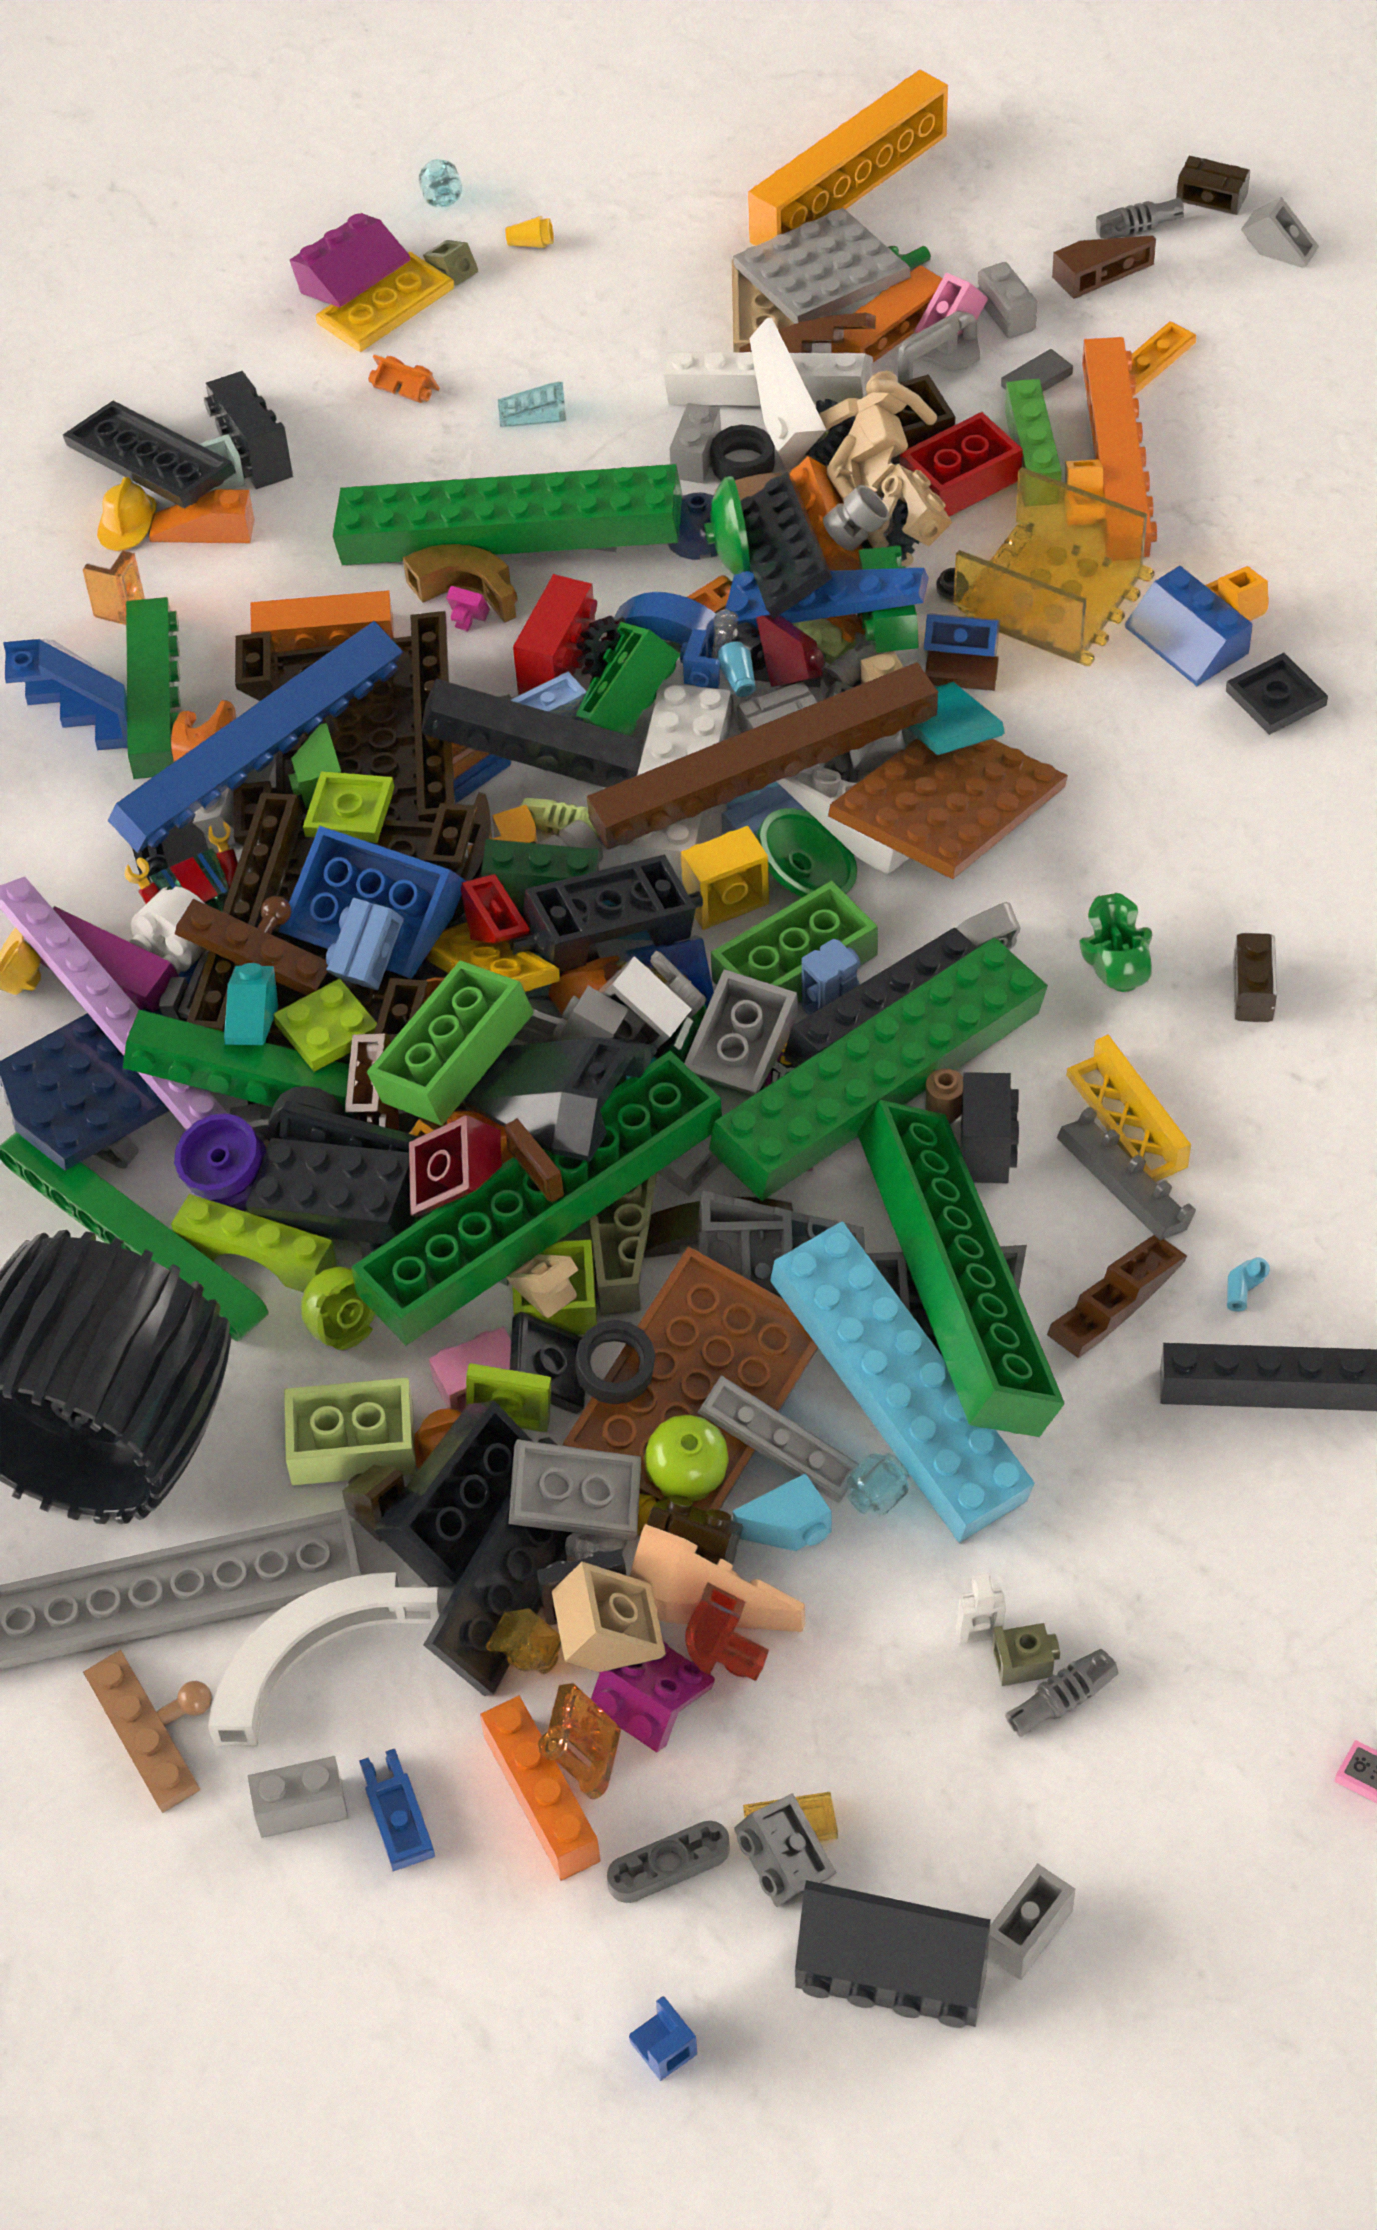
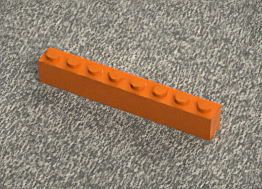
[1082,337,1157,559]

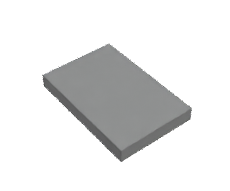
[509,1439,641,1541]

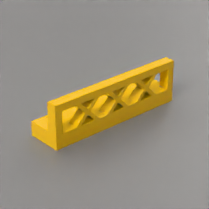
[1066,1034,1191,1182]

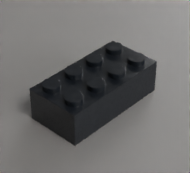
[245,1138,415,1244]
[373,1400,534,1586]

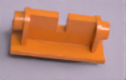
[368,355,440,403]

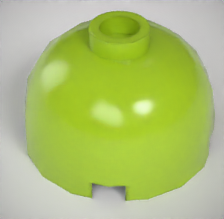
[301,1266,375,1350]
[644,1415,729,1501]

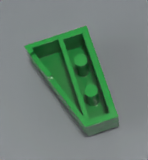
[857,545,919,653]
[576,622,681,736]

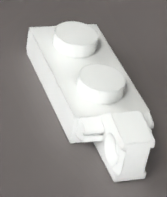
[955,1573,1006,1645]

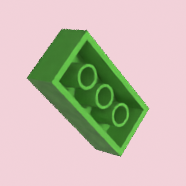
[710,880,878,1003]
[367,960,534,1126]

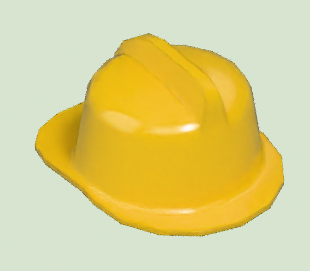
[97,477,157,551]
[0,928,42,995]

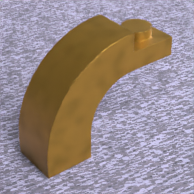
[403,544,518,623]

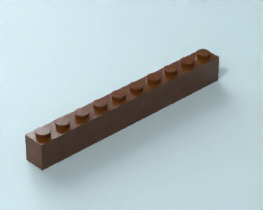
[587,662,938,850]

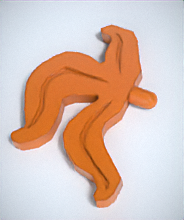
[821,614,865,643]

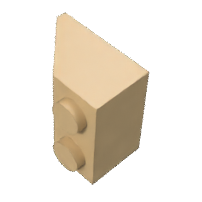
[552,1562,666,1672]

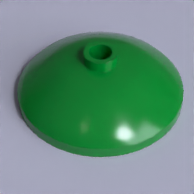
[704,476,750,575]
[757,808,857,898]

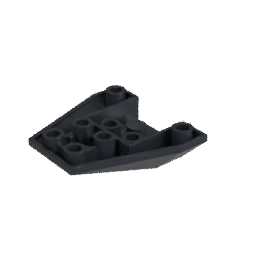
[464,1037,657,1162]

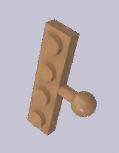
[83,1649,212,1813]

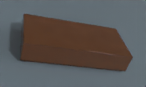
[925,650,999,691]
[505,1118,564,1202]

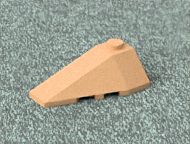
[629,1524,805,1632]

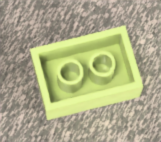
[284,1377,416,1486]

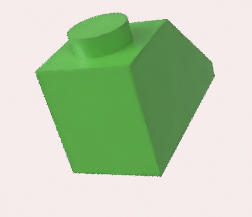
[288,723,341,809]

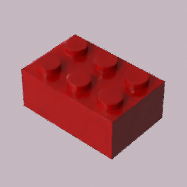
[900,412,1023,517]
[513,574,597,696]

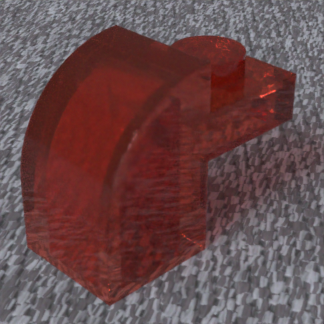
[685,1582,769,1681]

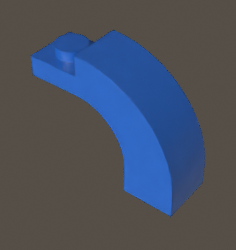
[614,592,728,659]

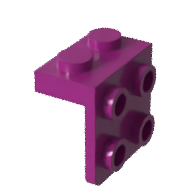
[588,1641,715,1753]

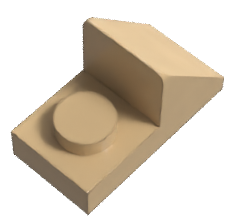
[506,1254,578,1318]

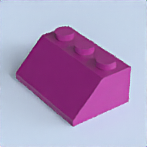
[289,213,411,308]

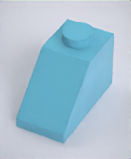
[732,1473,832,1551]

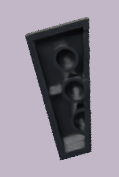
[204,370,293,489]

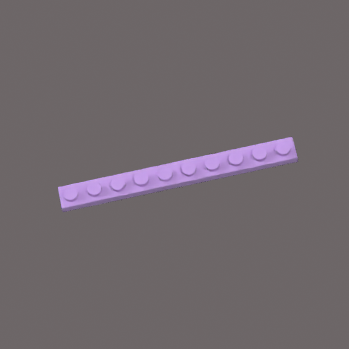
[0,876,227,1130]

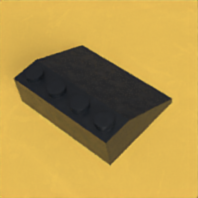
[795,1880,991,2028]

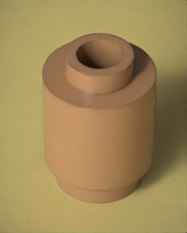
[925,1069,963,1124]

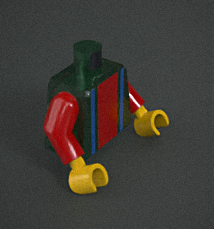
[124,821,238,912]

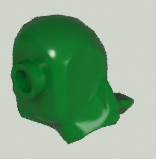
[1079,892,1153,992]

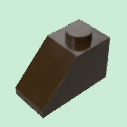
[342,1465,405,1543]

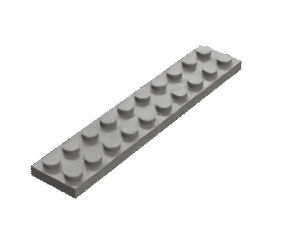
[0,1508,361,1670]

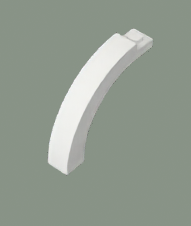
[208,1572,442,1746]

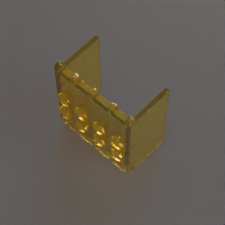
[954,467,1155,666]

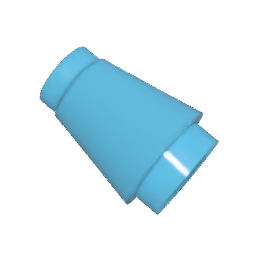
[717,642,756,697]

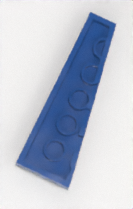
[721,568,929,633]

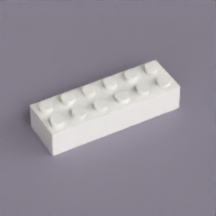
[620,683,732,880]

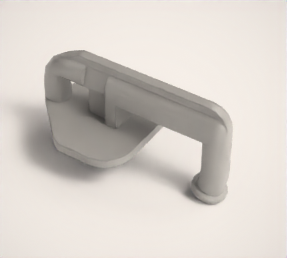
[898,311,980,383]

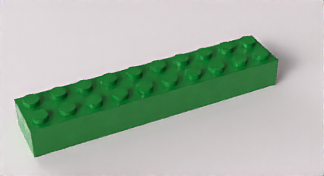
[332,464,683,565]
[709,937,1048,1201]
[351,1051,722,1346]
[857,1100,1065,1438]

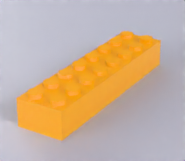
[748,69,948,246]

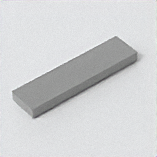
[697,1376,862,1503]

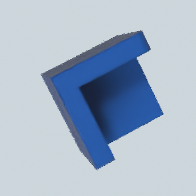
[629,1996,698,2081]

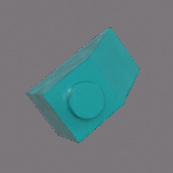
[224,963,278,1045]

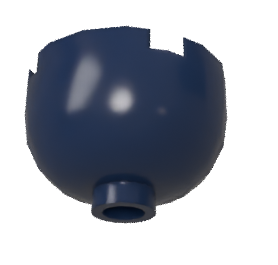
[668,492,718,560]

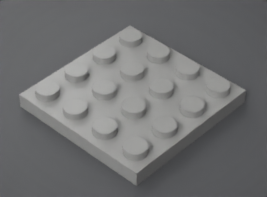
[733,208,911,324]

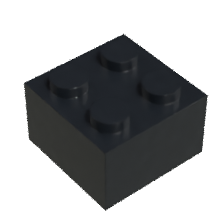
[961,1072,1019,1183]

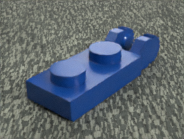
[359,1748,435,1872]

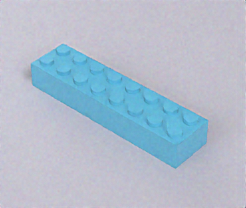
[770,1221,1035,1543]

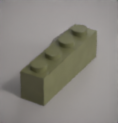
[589,1172,658,1315]

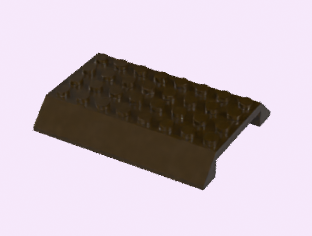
[233,611,455,846]
[187,793,477,1065]

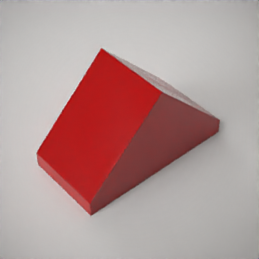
[460,874,530,943]

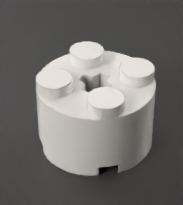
[130,886,207,974]

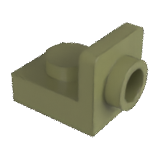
[423,240,478,286]

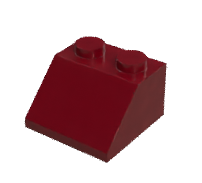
[409,1115,502,1217]

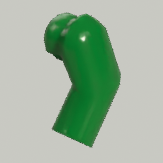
[888,246,931,270]

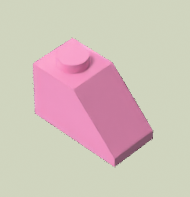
[915,273,988,335]

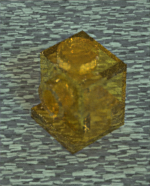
[485,1608,562,1675]

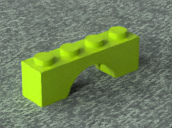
[171,1194,337,1293]

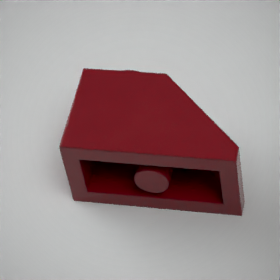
[756,614,824,687]

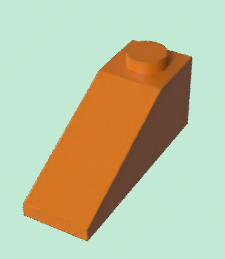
[149,489,255,543]

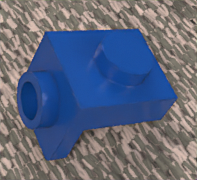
[680,628,720,689]

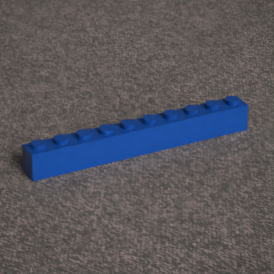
[107,621,403,853]

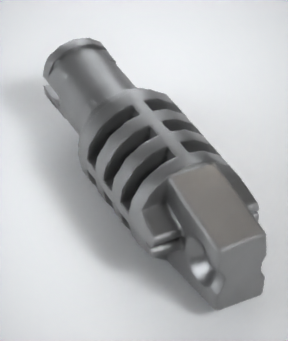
[1096,198,1184,239]
[1005,1649,1119,1737]

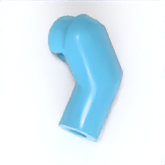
[1227,1257,1270,1312]

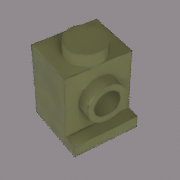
[992,1623,1060,1686]

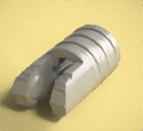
[822,642,885,689]
[650,951,707,1018]

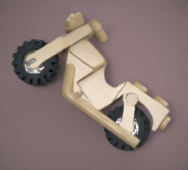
[805,371,952,567]

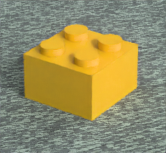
[681,826,769,930]

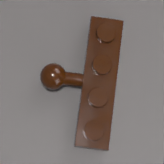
[175,896,330,996]

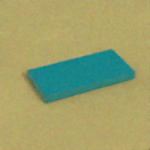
[907,682,1005,755]

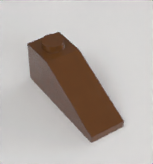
[1052,235,1156,299]

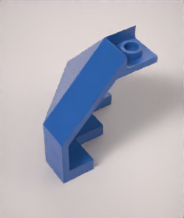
[3,639,128,751]

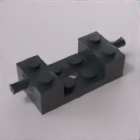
[509,854,703,972]

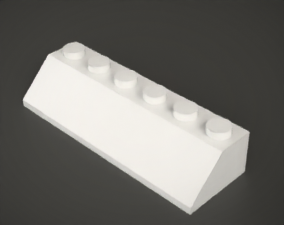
[663,352,873,406]

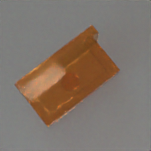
[82,550,145,625]

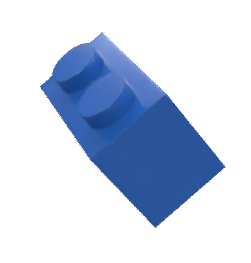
[923,613,1000,657]

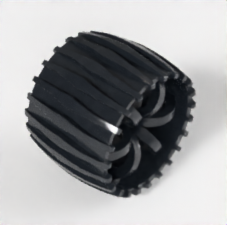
[0,1230,231,1524]

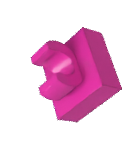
[446,586,490,631]

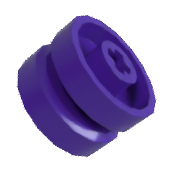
[174,1113,267,1211]

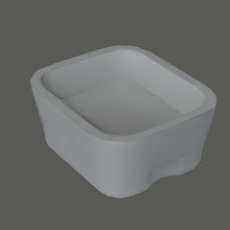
[956,902,1021,950]

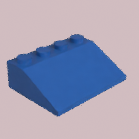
[278,826,466,979]

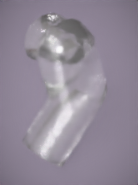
[711,609,739,659]

